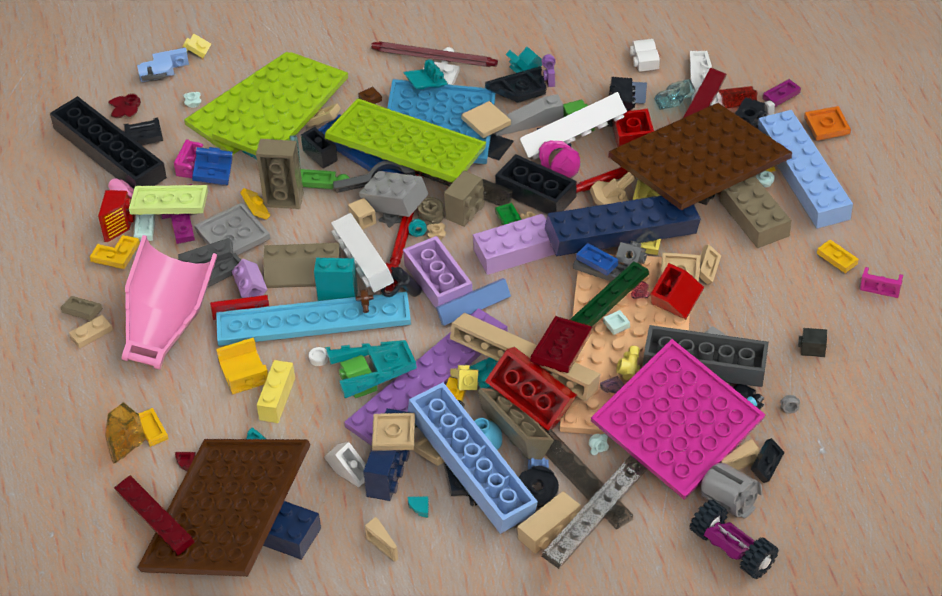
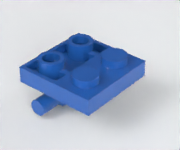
[192,147,233,185]

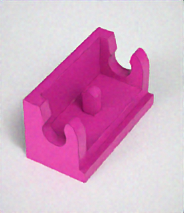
[174,139,203,178]
[860,267,903,298]

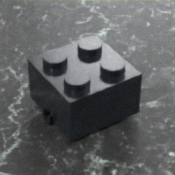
[607,76,636,127]

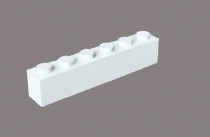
[520,92,627,160]
[331,213,394,292]

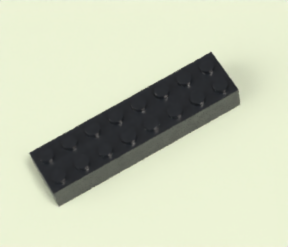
[50,96,167,189]

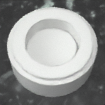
[309,347,329,366]

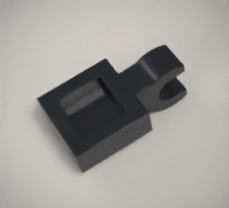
[733,384,764,410]

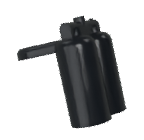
[380,267,422,297]

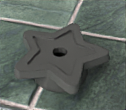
[378,213,401,228]

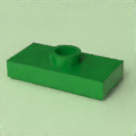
[495,203,522,225]

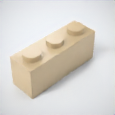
[517,491,581,554]

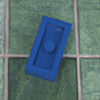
[576,243,619,276]

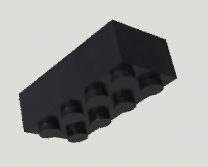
[495,154,577,214]

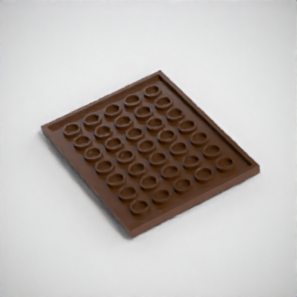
[608,103,792,210]
[138,439,311,577]

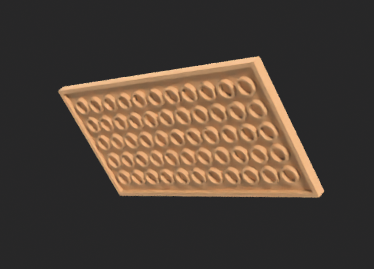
[560,254,690,434]

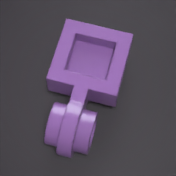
[541,54,556,87]

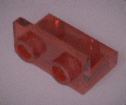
[719,86,758,108]

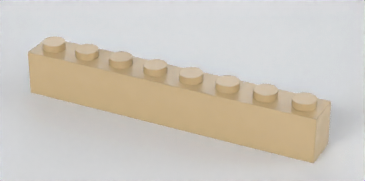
[450,313,600,401]

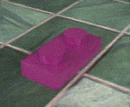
[763,79,801,107]

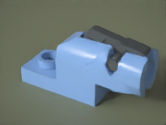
[137,48,189,83]

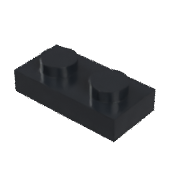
[751,438,785,483]

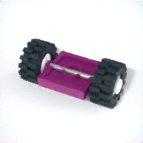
[690,499,779,579]

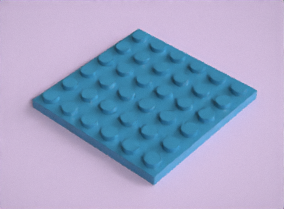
[387,79,496,164]

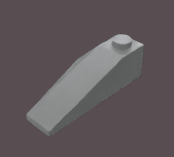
[495,94,563,136]

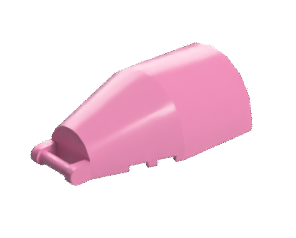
[122,235,217,370]

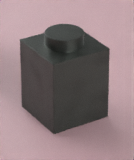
[798,328,827,357]

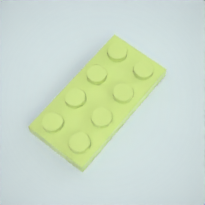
[129,185,208,215]

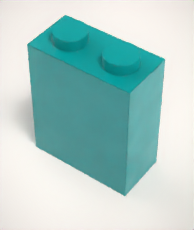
[314,257,358,301]

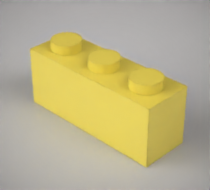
[257,360,295,423]

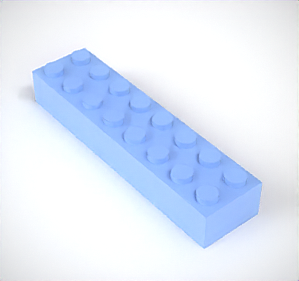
[758,110,853,229]
[408,383,537,534]

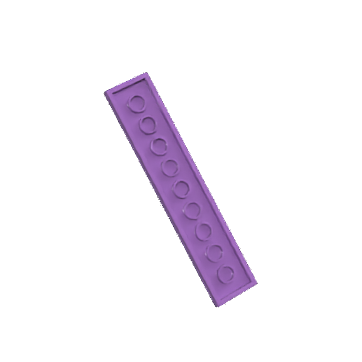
[344,308,508,446]

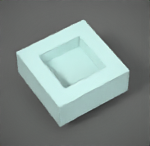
[603,310,630,335]

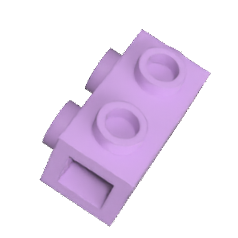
[232,259,268,298]

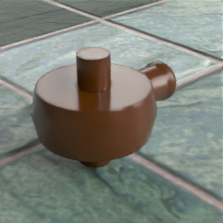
[356,289,374,313]

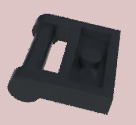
[124,117,163,145]

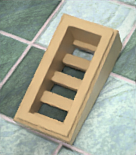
[721,439,759,470]
[365,517,398,562]

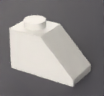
[324,442,366,487]

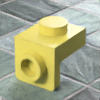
[183,34,211,58]
[450,365,478,390]

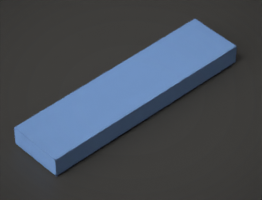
[436,278,511,326]

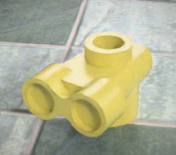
[616,346,640,381]

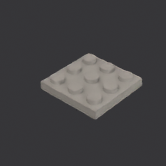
[194,203,271,255]

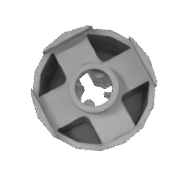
[701,463,762,519]

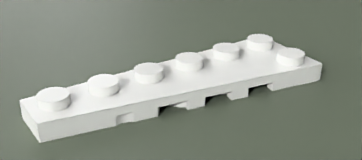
[690,51,723,106]

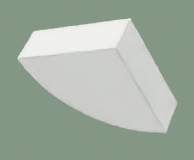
[764,101,775,116]

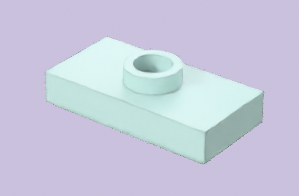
[134,214,156,241]

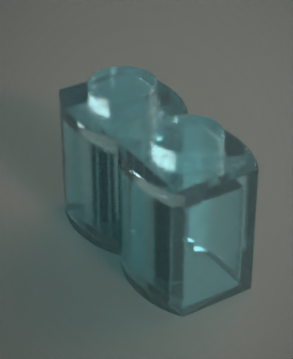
[654,79,695,110]

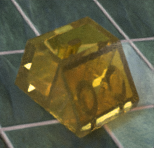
[105,402,145,464]

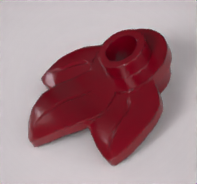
[108,94,141,118]

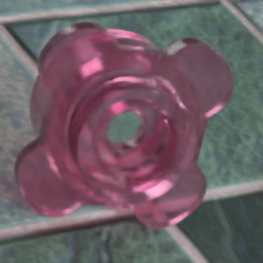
[631,281,650,299]

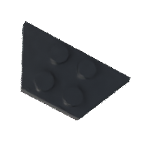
[485,66,547,103]

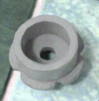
[780,395,800,413]

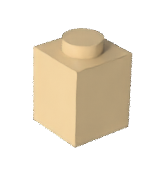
[348,198,376,230]

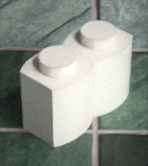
[630,39,660,72]

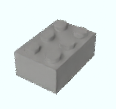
[359,171,428,217]

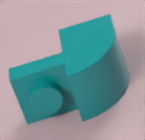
[506,46,542,73]

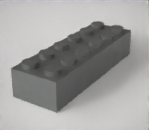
[643,325,769,387]

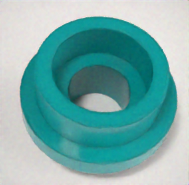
[408,219,427,237]

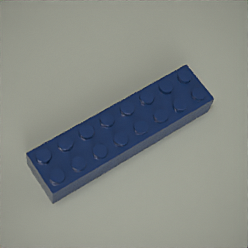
[545,196,701,257]

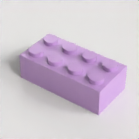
[473,214,555,275]
[403,236,473,308]

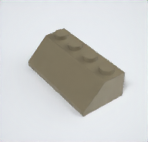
[263,243,341,288]
[478,388,554,460]

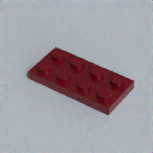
[530,316,593,373]

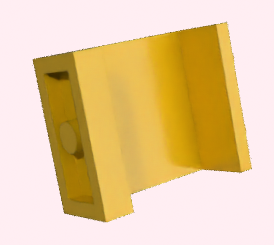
[216,337,268,395]

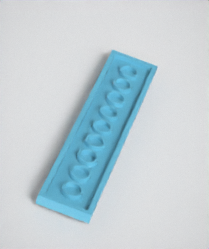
[216,292,411,346]

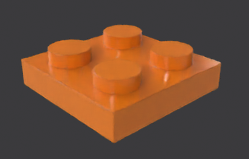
[804,106,851,141]

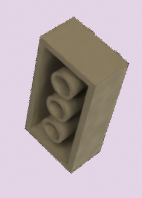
[256,139,304,209]
[720,176,792,248]

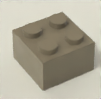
[444,171,485,227]

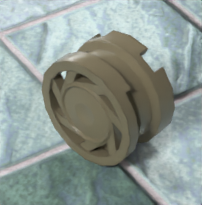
[417,197,444,225]

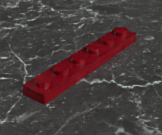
[114,475,195,555]

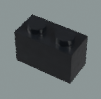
[301,127,338,169]

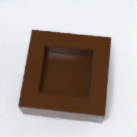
[358,87,382,104]

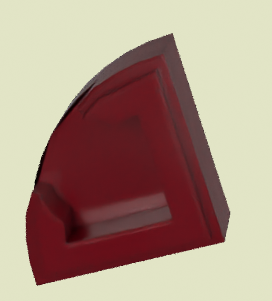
[175,452,196,471]

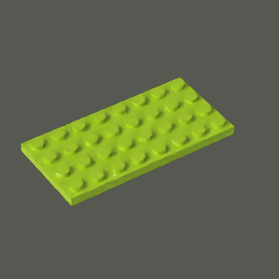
[184,52,289,155]
[212,52,348,155]
[325,98,486,183]

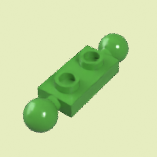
[301,169,350,189]

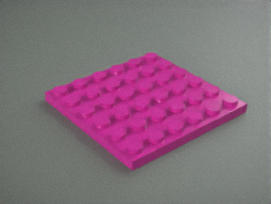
[591,339,766,500]

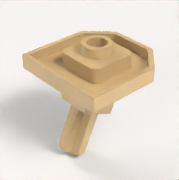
[590,172,636,205]

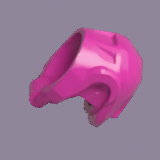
[538,140,581,178]

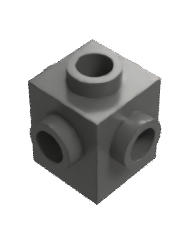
[616,241,647,267]

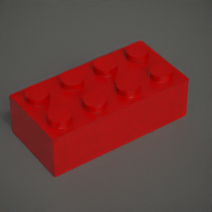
[485,347,578,431]

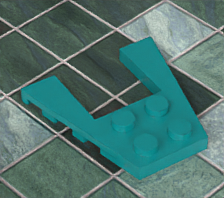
[325,340,417,398]

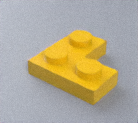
[90,235,140,269]

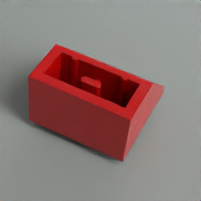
[650,263,704,320]

